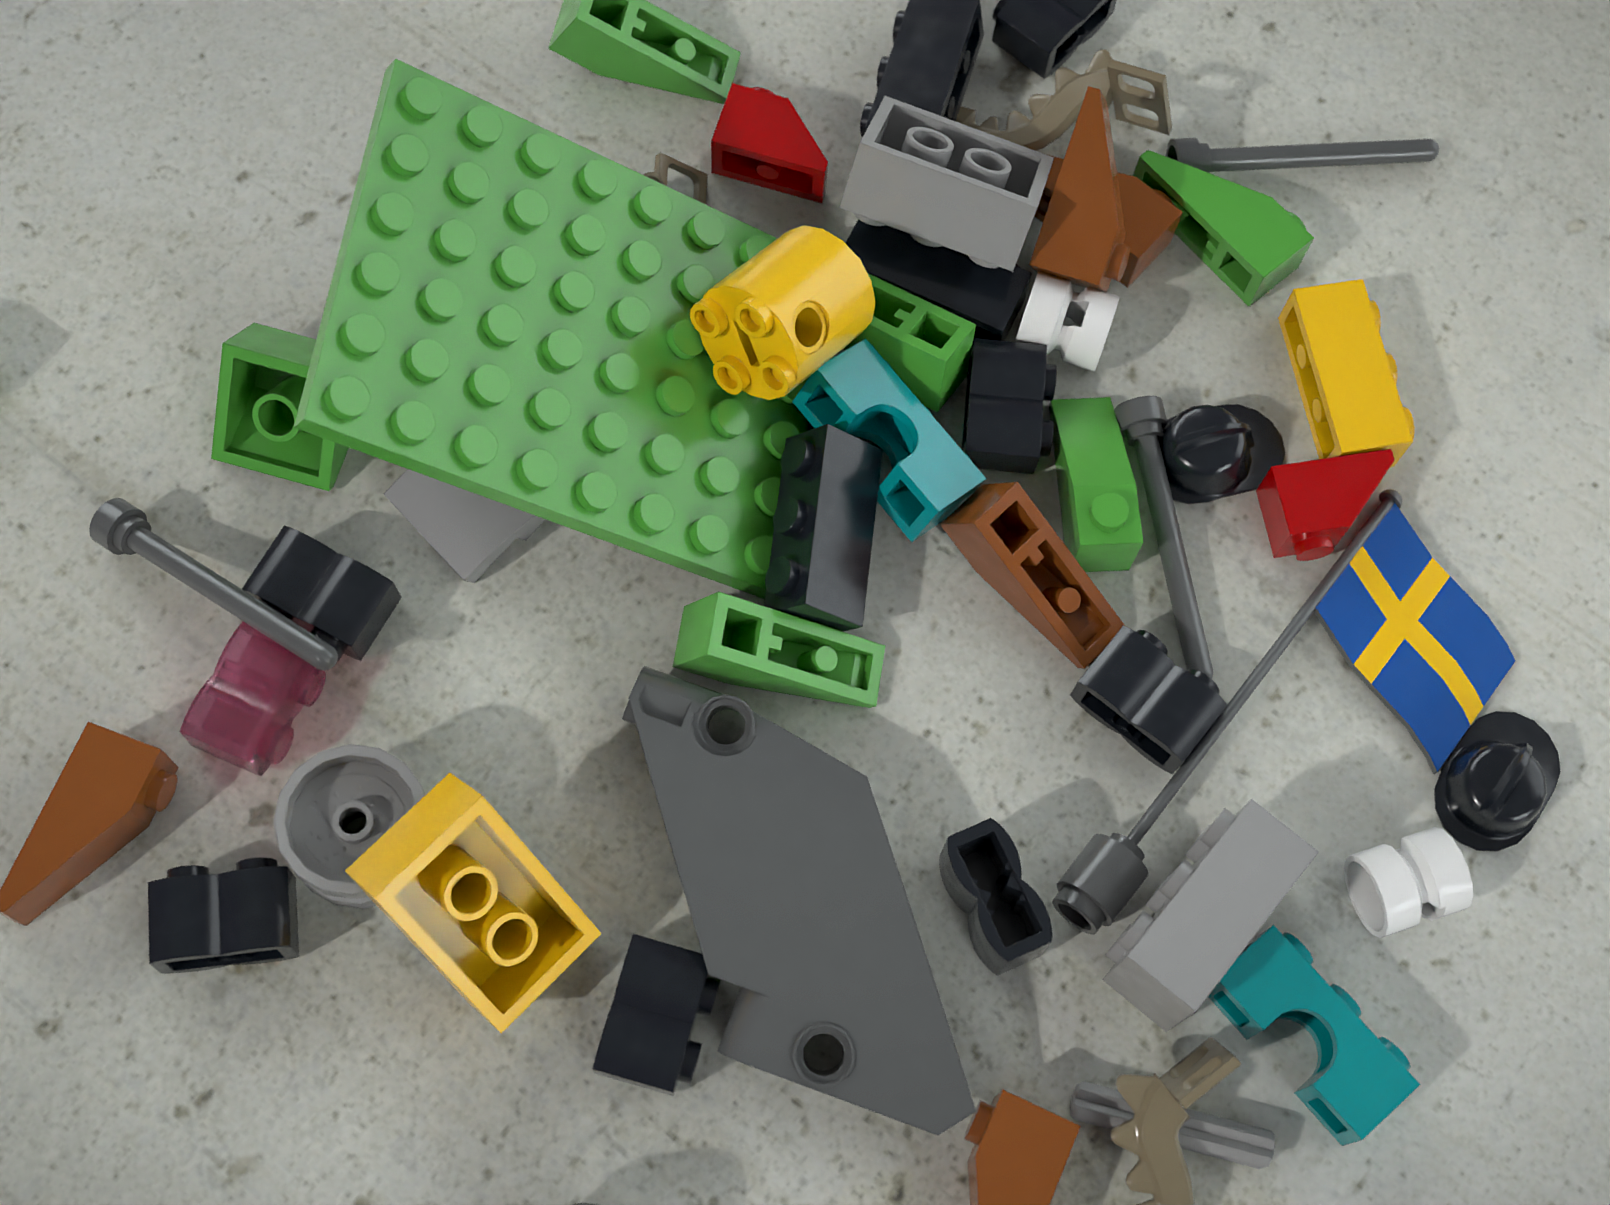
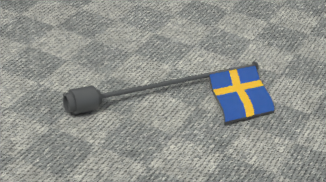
[1052,489,1516,935]

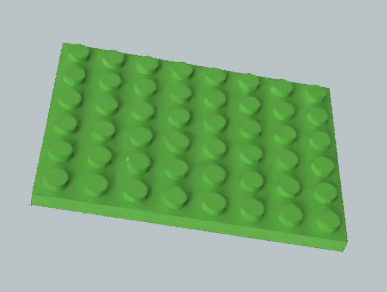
[294,59,811,599]

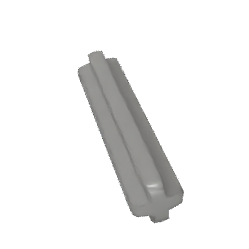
[1070,1081,1275,1169]

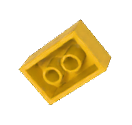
[345,773,602,1034]

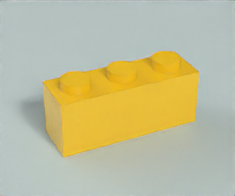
[1278,279,1415,467]

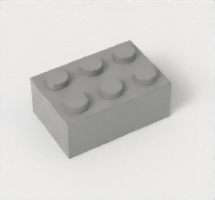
[839,96,1054,272]
[1102,799,1318,1032]

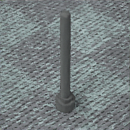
[1166,138,1439,173]
[1114,396,1213,679]
[89,498,338,671]

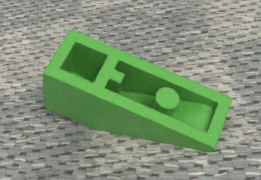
[548,0,741,104]
[1133,150,1314,307]
[844,274,976,413]
[1049,397,1143,572]
[673,591,886,708]

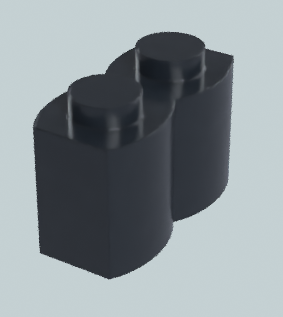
[992,0,1117,79]
[961,338,1057,474]
[242,525,402,661]
[1070,625,1228,775]
[939,818,1052,976]
[148,857,299,973]
[592,934,721,1096]

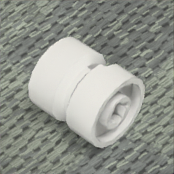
[1015,271,1120,372]
[1344,827,1473,938]

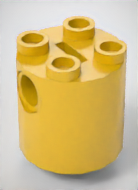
[690,225,876,400]

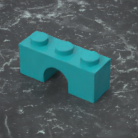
[792,339,987,542]
[1208,925,1421,1146]

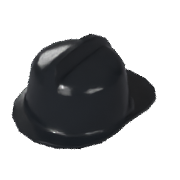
[1159,404,1285,504]
[1434,711,1561,851]

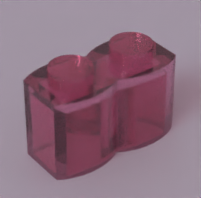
[180,622,326,777]

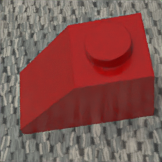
[711,83,828,203]
[1256,449,1395,561]

